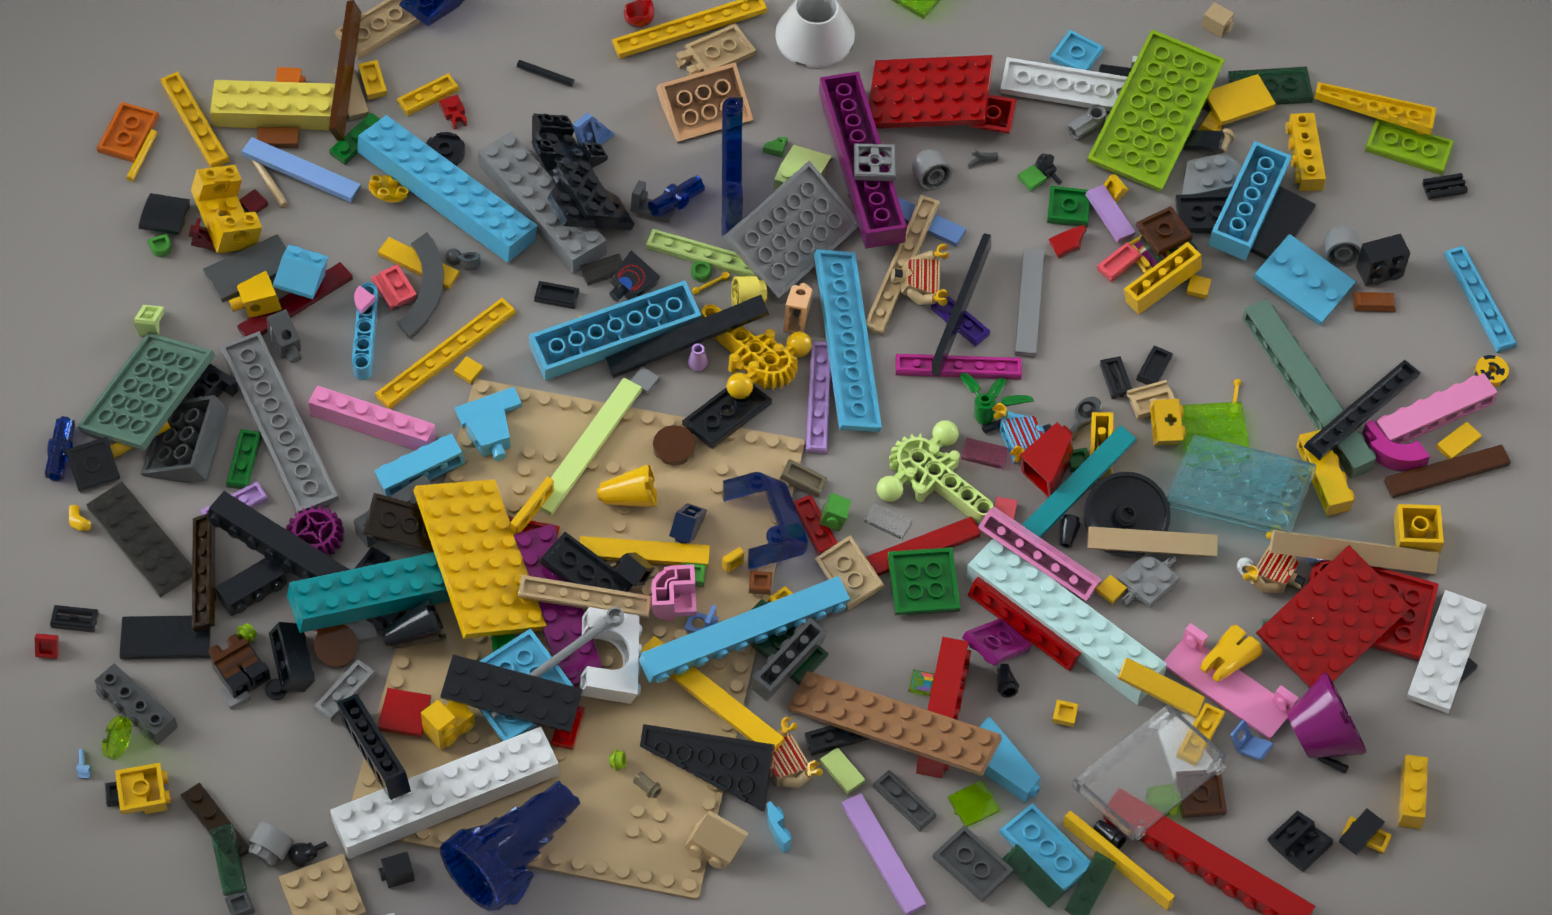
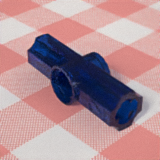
[648,176,705,218]
[45,416,75,481]

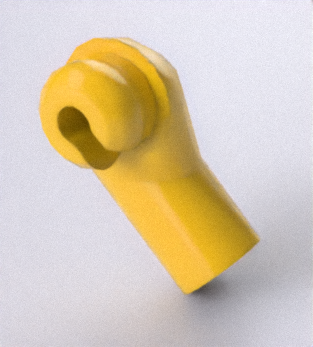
[69,505,92,531]

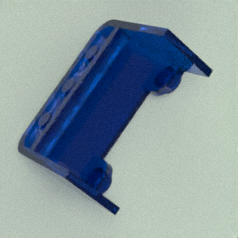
[722,472,808,570]

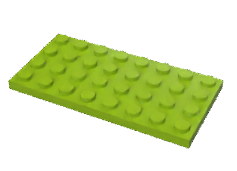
[1087,29,1225,192]

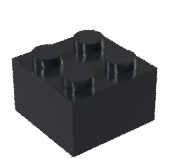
[1356,233,1410,286]

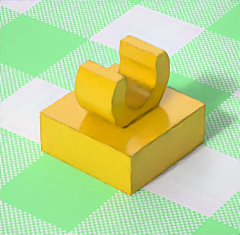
[1104,174,1129,203]

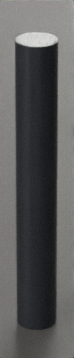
[517,60,575,87]

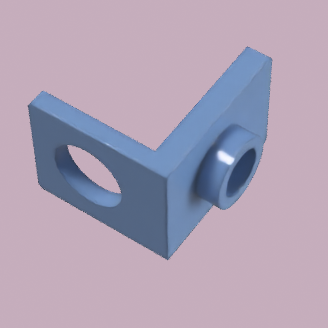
[684,605,719,633]
[1230,720,1273,761]

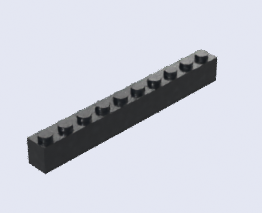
[207,491,404,632]

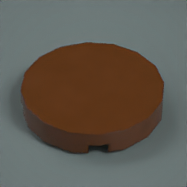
[653,425,696,465]
[314,624,358,668]

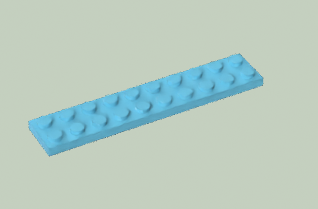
[814,249,882,432]

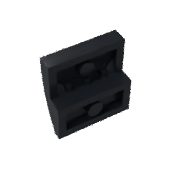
[139,193,190,235]
[1268,810,1333,872]

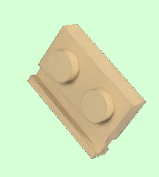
[1126,380,1175,420]

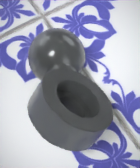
[445,248,481,270]

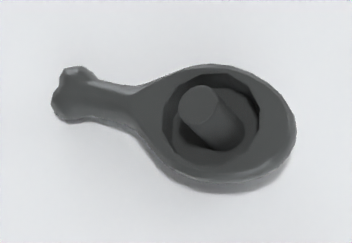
[1070,397,1102,441]

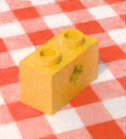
[1150,399,1186,446]

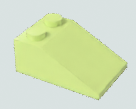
[774,145,832,191]

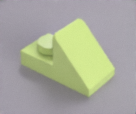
[134,305,164,336]

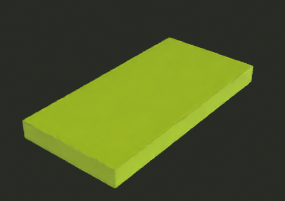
[1365,118,1454,175]

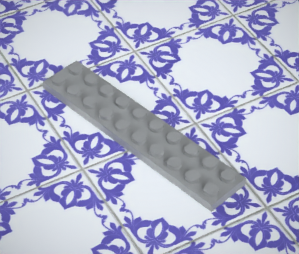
[220,331,339,514]

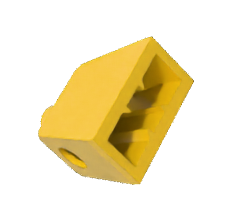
[229,271,282,317]

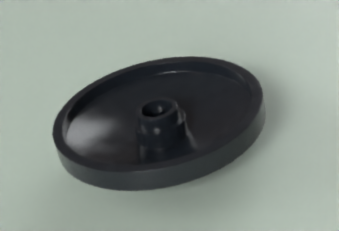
[1084,472,1171,558]

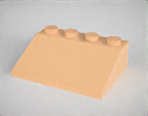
[656,62,753,142]

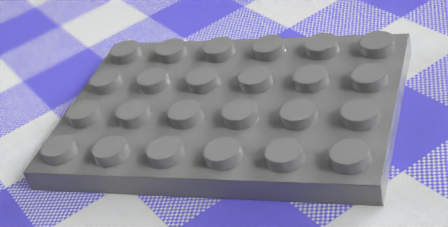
[723,161,859,300]

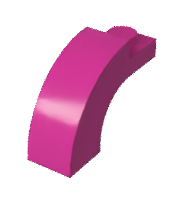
[1362,420,1430,472]

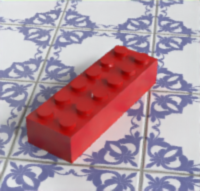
[916,636,971,778]

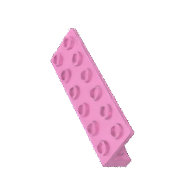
[1164,623,1299,740]

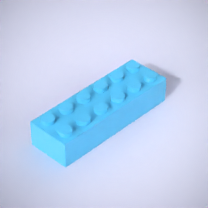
[1208,141,1292,261]

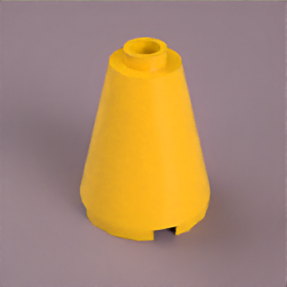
[596,465,657,507]

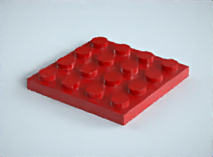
[1370,566,1439,661]

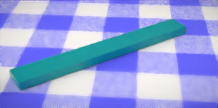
[1022,425,1137,538]

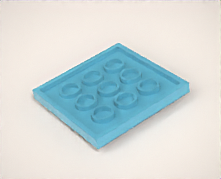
[479,628,574,742]

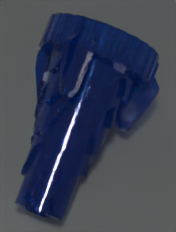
[440,781,580,911]

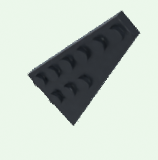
[640,724,775,812]

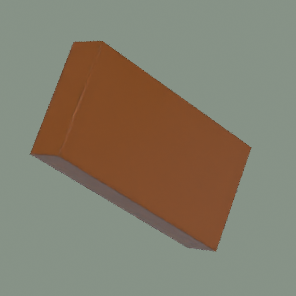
[257,127,299,148]

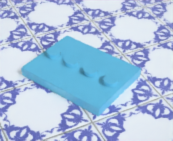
[1253,234,1356,326]

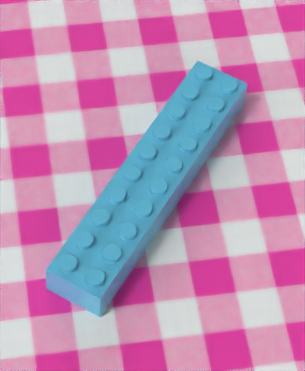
[357,115,537,263]

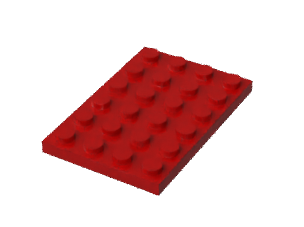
[869,55,994,129]
[1256,545,1411,688]

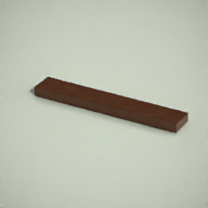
[1384,444,1511,498]

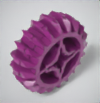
[286,505,345,556]

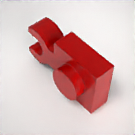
[439,94,467,130]

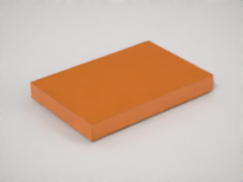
[97,102,159,163]

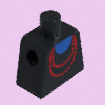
[609,250,660,302]

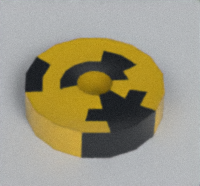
[1474,355,1509,387]

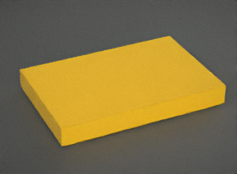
[1206,74,1276,126]

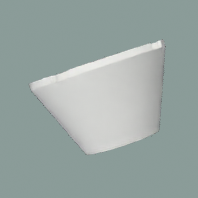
[775,0,855,68]

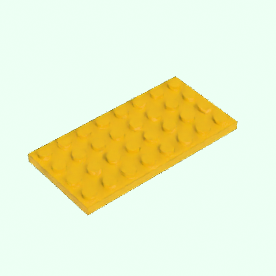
[413,479,546,639]

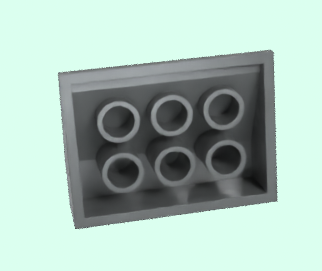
[141,395,229,483]

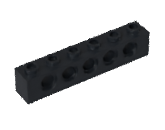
[337,694,411,800]

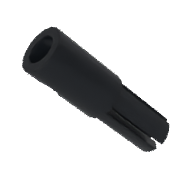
[982,419,1002,433]
[1318,757,1349,774]

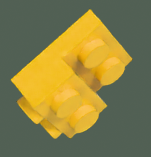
[115,763,171,815]

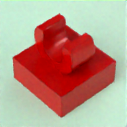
[34,634,59,659]

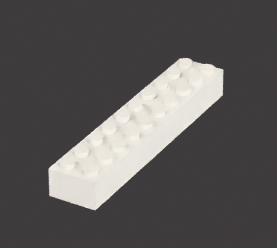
[330,726,559,859]

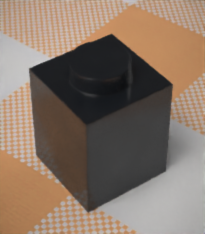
[615,552,655,586]
[378,852,415,888]

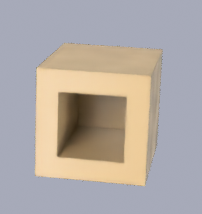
[1201,2,1235,38]

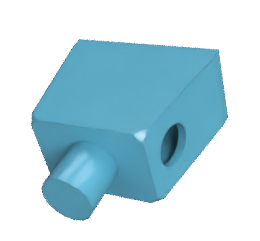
[465,408,511,461]

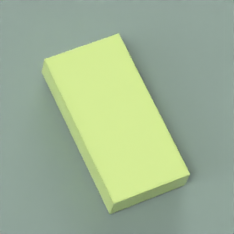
[820,747,865,795]

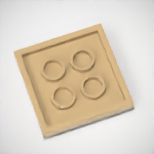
[278,853,367,915]

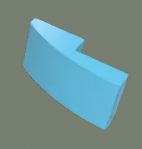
[766,801,792,853]

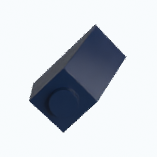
[669,503,707,544]

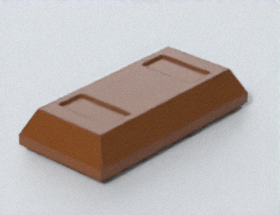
[1353,292,1396,312]

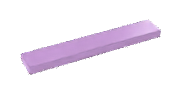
[806,342,831,454]
[841,793,926,915]

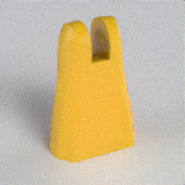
[1200,625,1263,682]

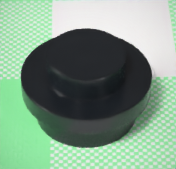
[265,679,287,700]

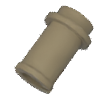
[633,771,662,799]

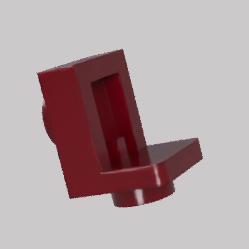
[189,218,215,251]

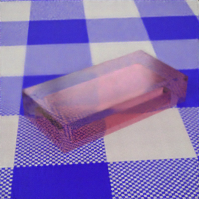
[961,438,1008,469]

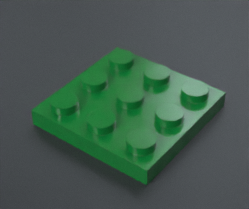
[887,547,961,616]

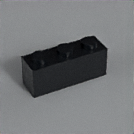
[215,558,287,616]
[269,622,315,692]

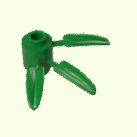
[959,373,1034,425]

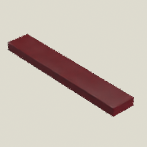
[237,262,353,337]

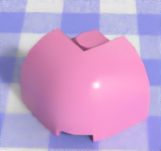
[651,564,697,621]

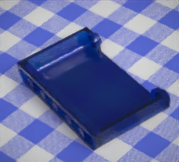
[721,97,743,237]

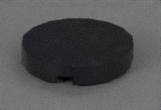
[426,132,465,166]

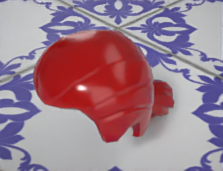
[624,0,655,28]

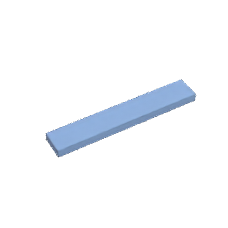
[242,137,361,203]

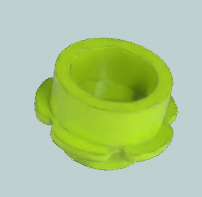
[237,623,257,644]
[609,749,626,771]

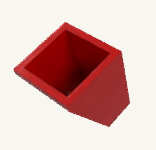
[1020,422,1073,498]

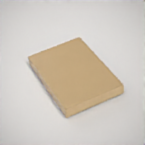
[814,535,885,611]

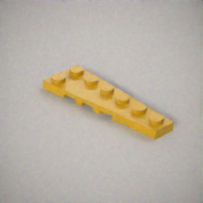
[1314,82,1436,135]

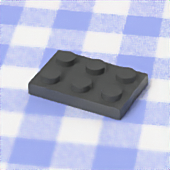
[933,825,1014,902]

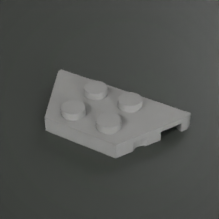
[1182,152,1242,195]

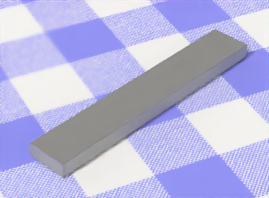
[1015,248,1044,357]

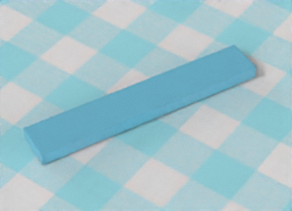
[1444,246,1517,353]

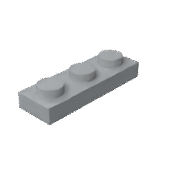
[314,659,375,722]

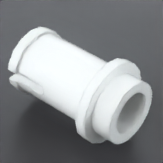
[1237,557,1254,576]

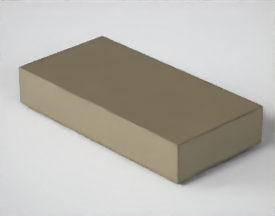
[780,459,827,498]

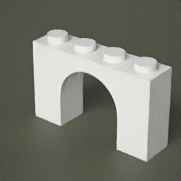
[580,607,642,704]

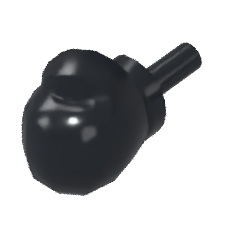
[1035,153,1062,185]
[288,841,327,867]

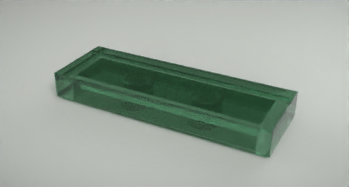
[210,823,247,896]
[1002,844,1065,908]
[1064,851,1116,915]

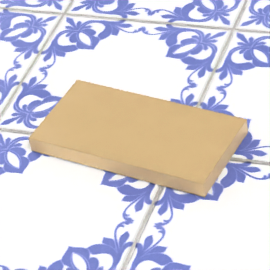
[335,0,423,60]

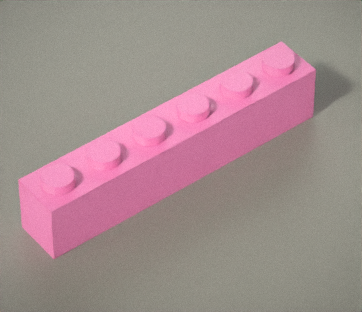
[1376,373,1498,444]
[308,385,436,450]
[978,507,1102,601]

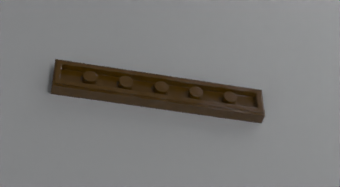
[192,513,215,632]

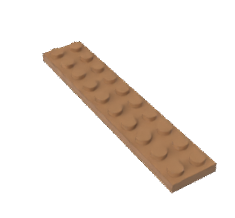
[787,671,1002,776]

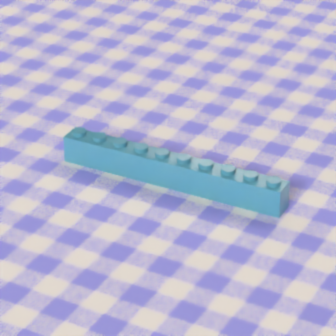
[639,576,850,683]

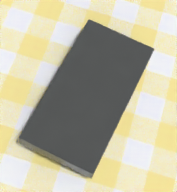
[203,234,286,303]

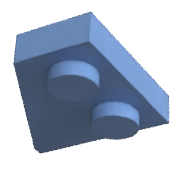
[573,113,614,148]

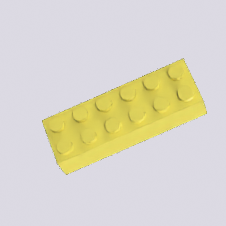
[210,80,335,131]

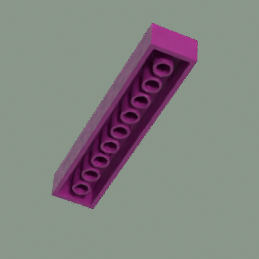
[819,71,907,249]

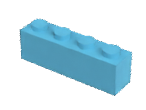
[374,433,466,497]

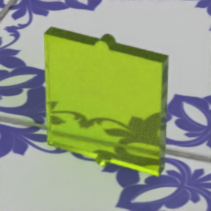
[947,780,1000,827]

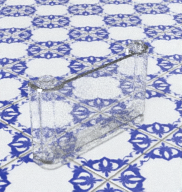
[1072,704,1227,840]

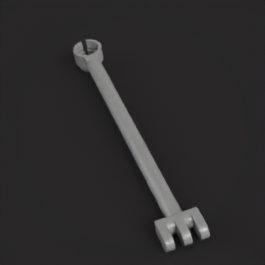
[488,607,624,719]

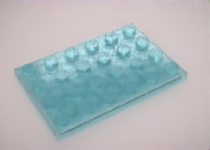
[1167,434,1316,532]

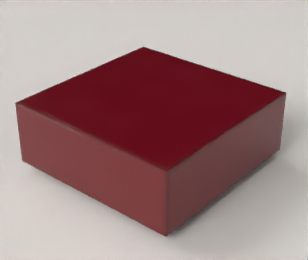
[239,189,268,214]

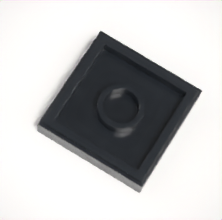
[65,437,120,491]

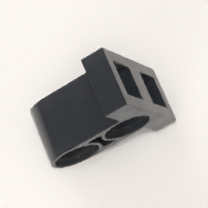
[189,364,238,398]

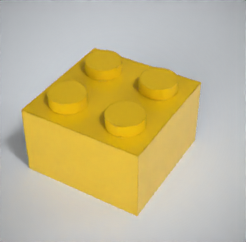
[1393,504,1444,553]

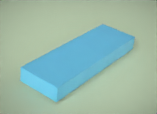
[454,387,522,428]

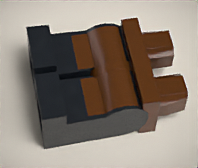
[208,634,271,698]

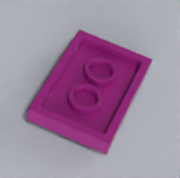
[962,618,1033,666]

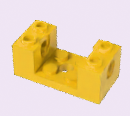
[191,165,262,254]

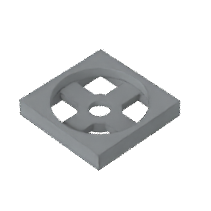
[854,143,896,181]

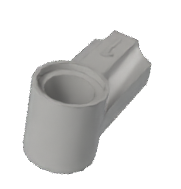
[1067,104,1106,140]

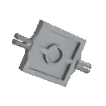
[1118,553,1180,608]

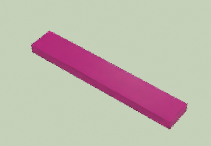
[895,354,1022,380]

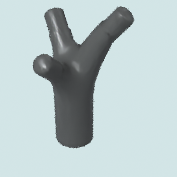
[967,149,998,168]

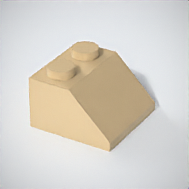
[684,810,748,870]

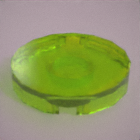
[102,715,132,760]

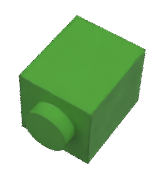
[820,493,851,531]

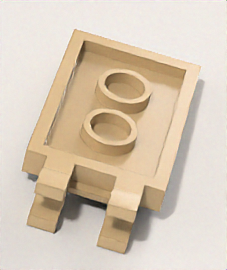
[675,23,757,76]

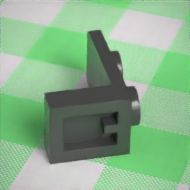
[630,180,675,222]

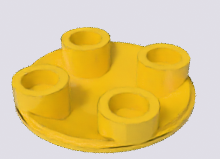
[368,175,409,203]

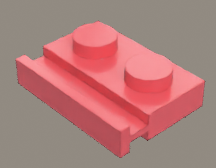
[371,264,417,311]

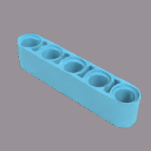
[352,282,379,380]

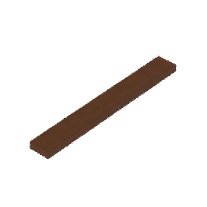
[329,0,362,141]

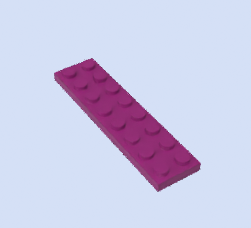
[513,524,603,687]

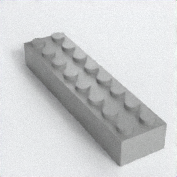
[478,131,607,274]

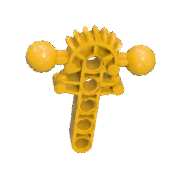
[701,304,812,399]

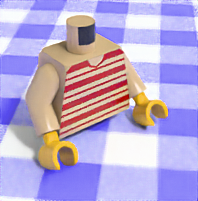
[891,244,949,306]
[1243,526,1306,594]
[770,717,823,788]

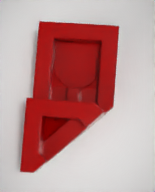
[1048,225,1087,258]

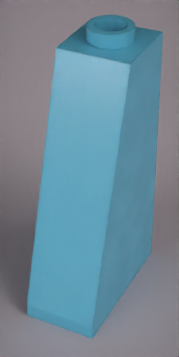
[980,717,1041,803]

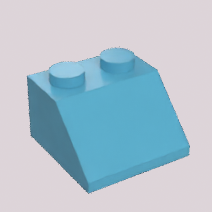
[273,245,328,299]

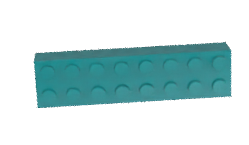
[287,552,450,633]

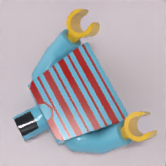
[992,403,1052,464]

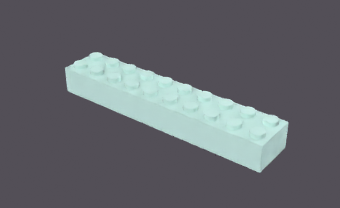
[966,538,1167,705]

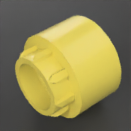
[731,276,767,306]

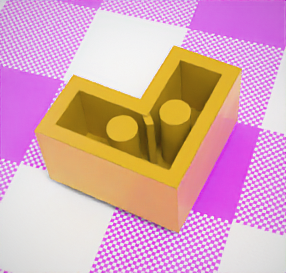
[421,699,475,751]

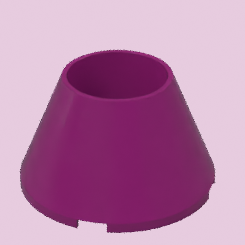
[1287,672,1367,758]

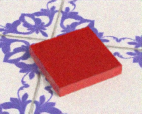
[378,688,432,738]

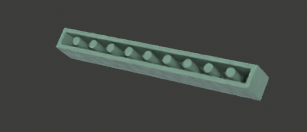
[1243,299,1376,479]

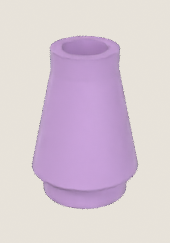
[688,343,708,372]

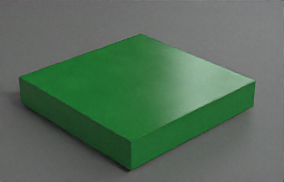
[1047,186,1090,227]

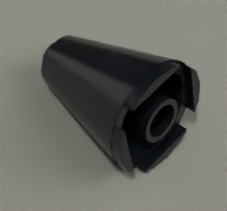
[382,599,446,649]

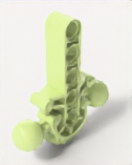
[876,420,994,525]

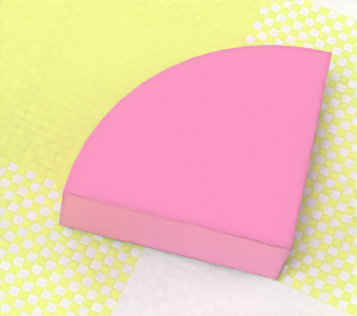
[354,285,376,314]

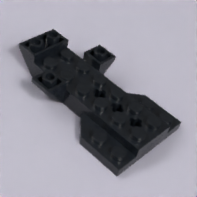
[531,113,635,230]

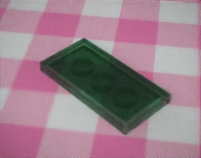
[1227,66,1314,105]

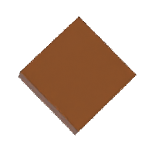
[749,571,772,595]

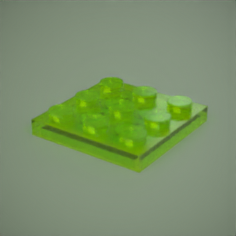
[1181,401,1251,464]

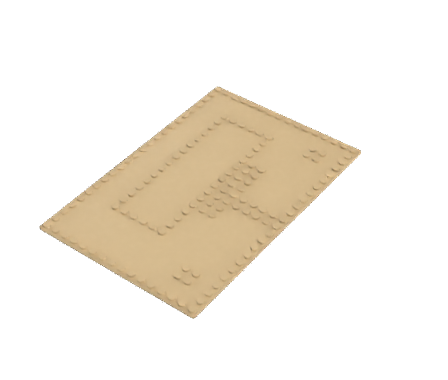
[352,379,805,900]

